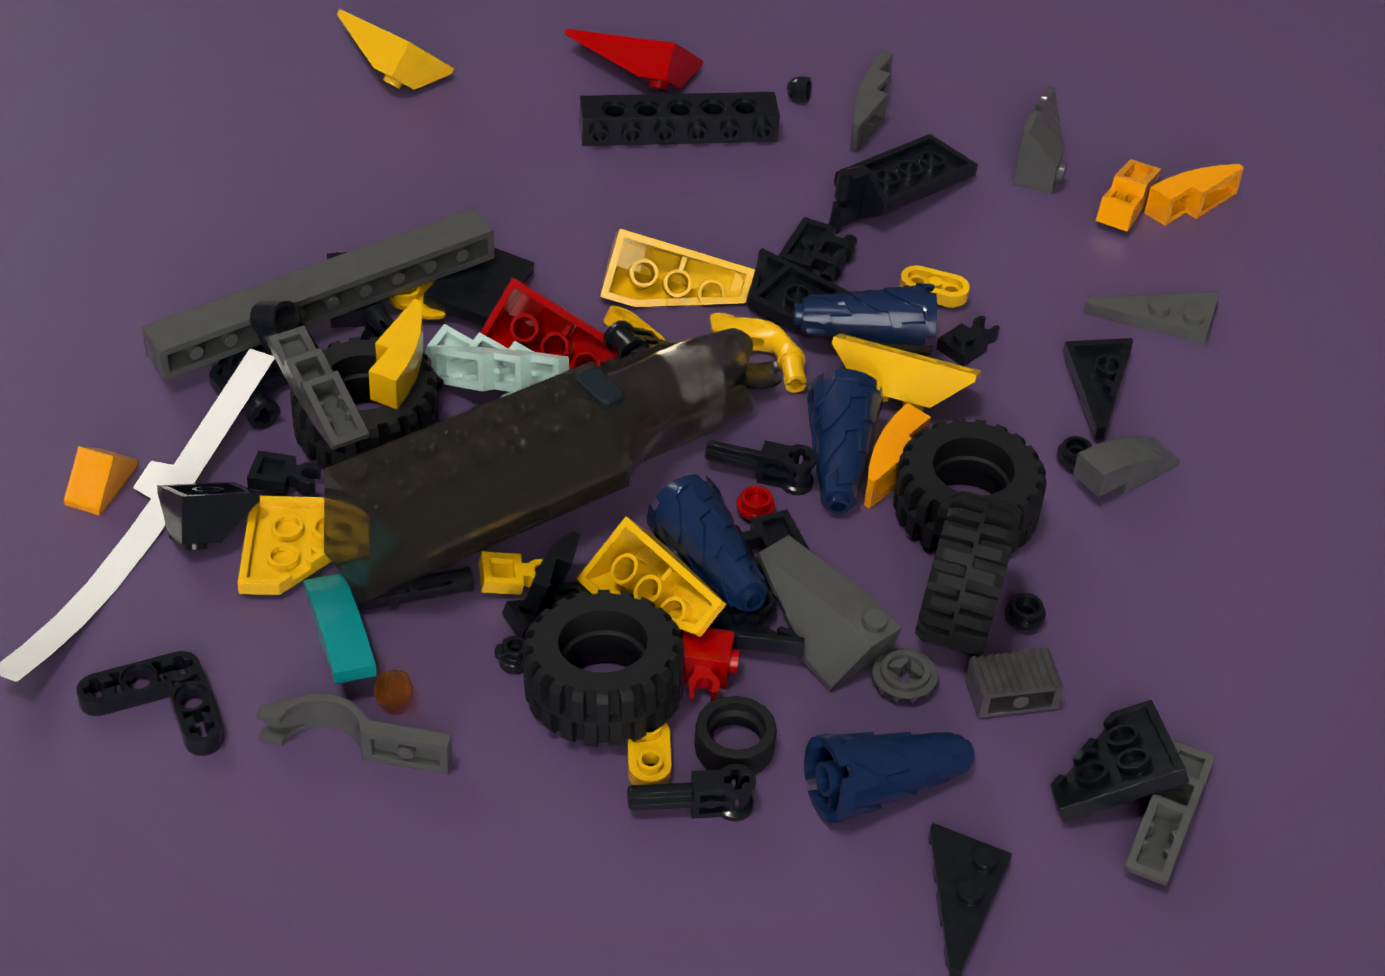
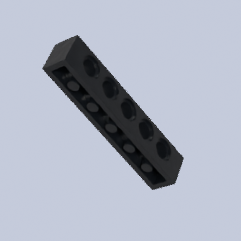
[579,92,780,146]

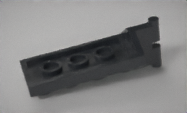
[828,134,978,234]

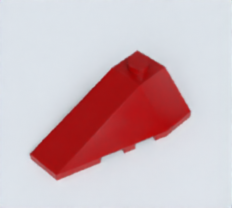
[565,28,703,92]
[480,278,627,379]

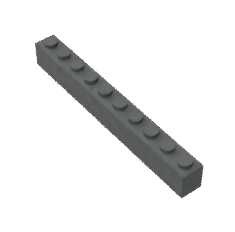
[141,207,495,380]

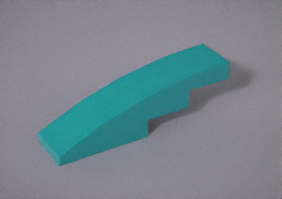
[303,573,377,684]

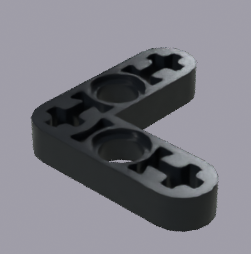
[76,651,223,756]

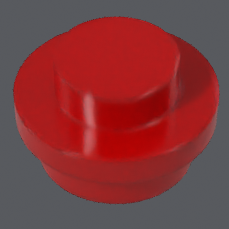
[736,486,775,521]

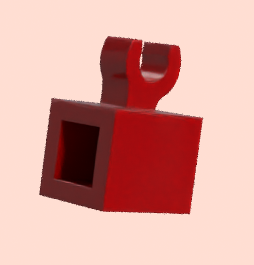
[682,628,740,702]

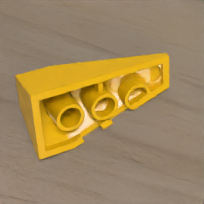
[337,9,454,90]
[600,229,755,307]
[577,516,726,637]

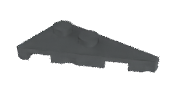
[1084,292,1219,345]

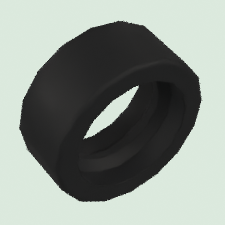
[694,696,777,779]

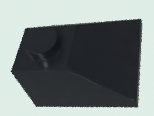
[157,482,260,550]

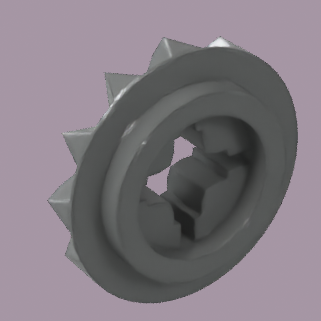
[872,648,938,705]

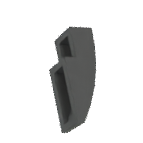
[1073,436,1180,498]

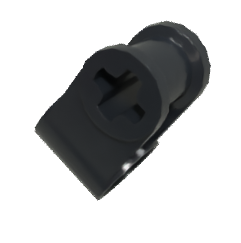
[250,301,316,373]

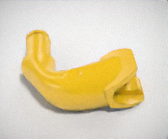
[707,313,807,393]

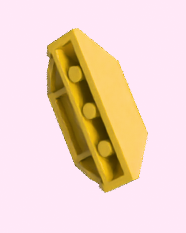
[832,333,981,411]

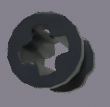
[242,382,281,429]

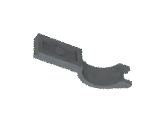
[257,693,452,774]

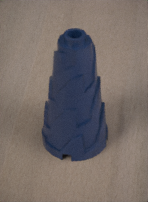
[793,283,937,356]
[807,369,883,514]
[647,474,767,612]
[804,732,975,823]

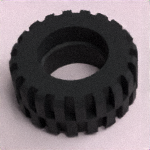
[290,337,438,477]
[893,418,1047,553]
[915,490,1022,655]
[522,590,684,746]

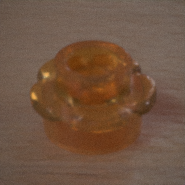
[374,669,413,711]

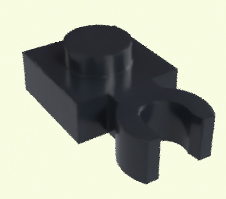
[936,316,1000,366]
[247,450,321,494]

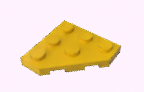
[237,496,371,595]

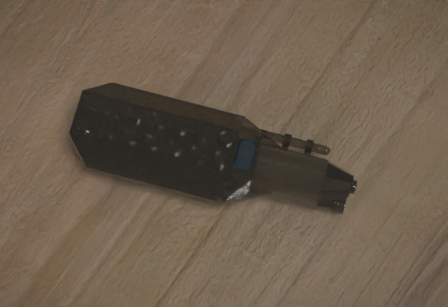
[324,328,754,601]

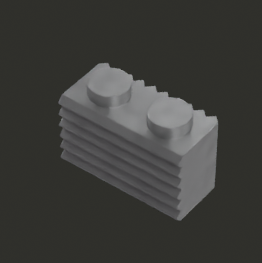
[965,648,1064,718]

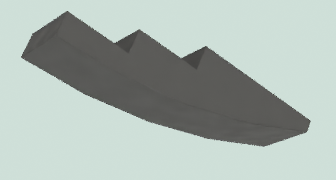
[850,50,893,152]
[268,325,370,450]
[1124,741,1216,886]

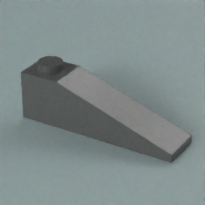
[1013,86,1067,194]
[757,535,902,692]

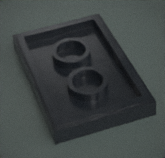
[423,247,535,326]

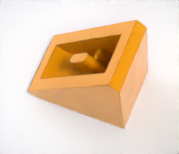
[64,446,139,516]

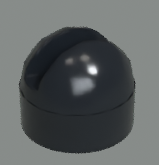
[787,76,812,103]

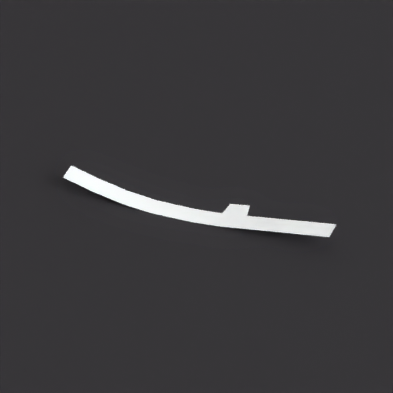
[0,349,275,682]

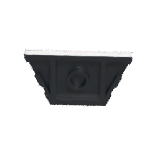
[748,248,849,337]

